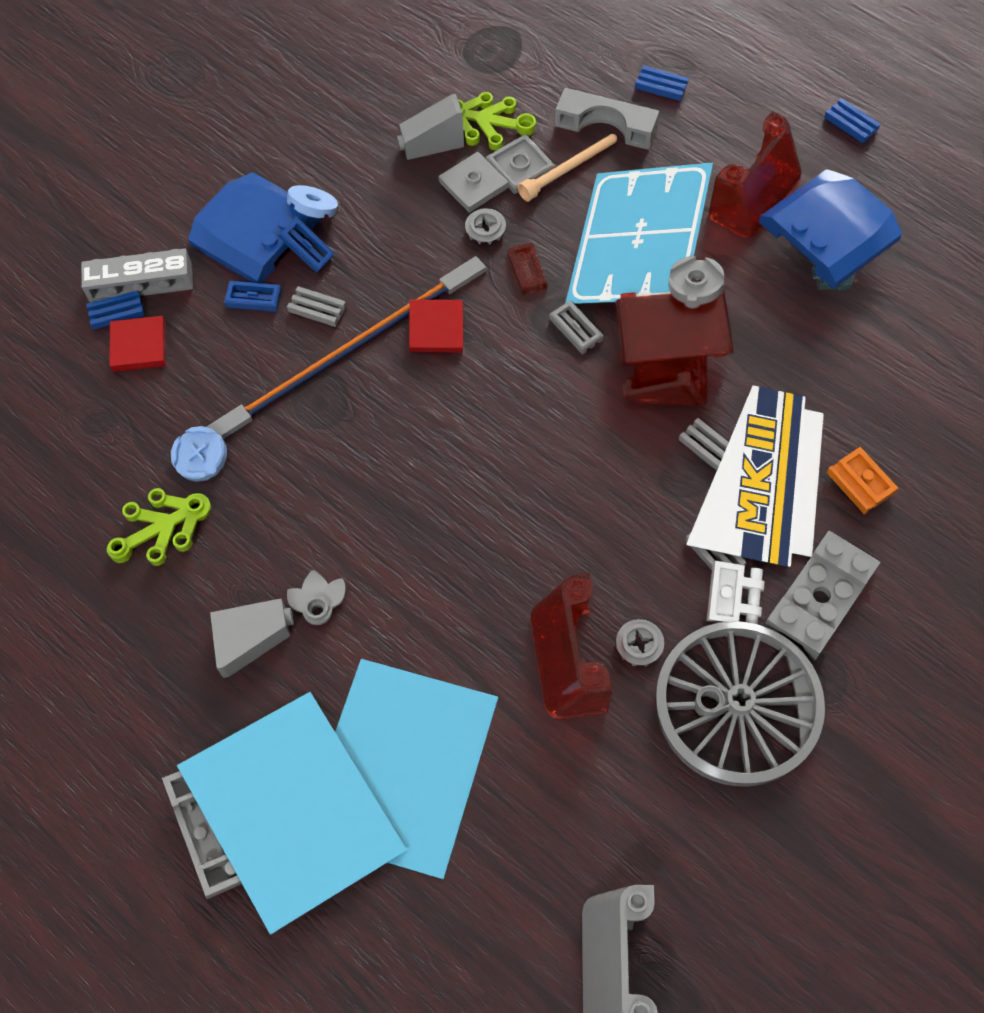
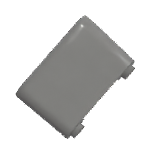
[582,885,658,1013]

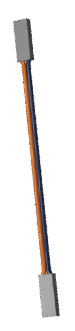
[206,256,486,439]

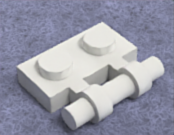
[706,561,765,624]

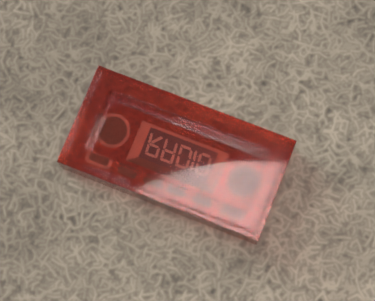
[508,242,547,295]

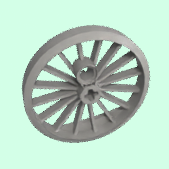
[656,621,825,786]

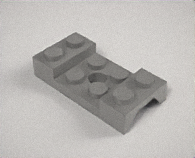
[764,531,880,661]

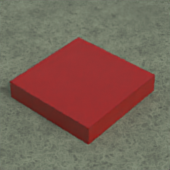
[409,299,463,353]
[109,316,166,372]

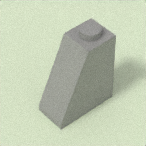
[397,94,464,160]
[210,599,294,678]

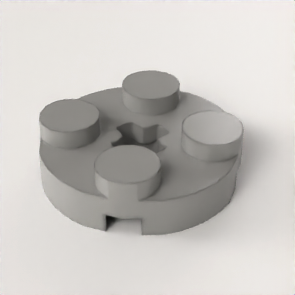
[668,256,724,308]

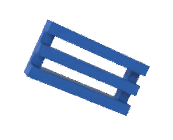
[635,65,689,101]
[824,98,880,144]
[278,216,334,273]
[224,281,282,312]
[86,290,145,330]

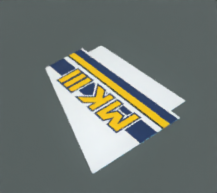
[687,386,823,567]

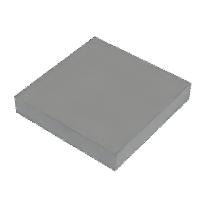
[486,134,555,194]

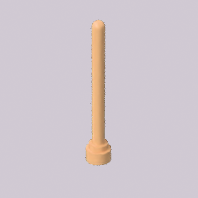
[518,134,617,202]

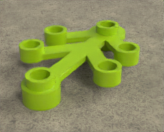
[458,92,536,151]
[107,488,211,566]

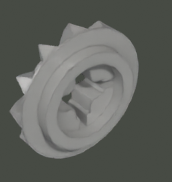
[465,208,506,245]
[616,619,664,667]

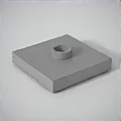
[438,152,509,213]

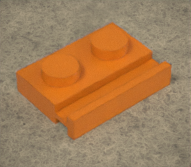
[826,447,899,514]

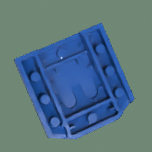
[759,169,902,289]
[188,172,322,283]

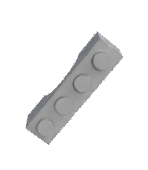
[555,88,659,150]

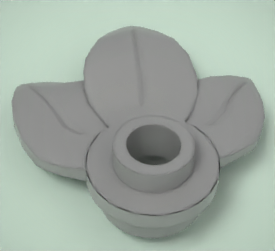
[287,570,346,625]

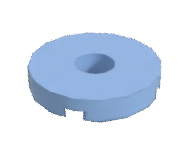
[286,185,338,218]

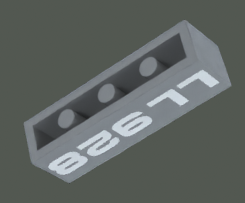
[82,248,193,302]

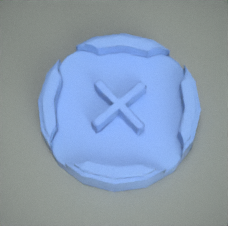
[171,426,227,482]

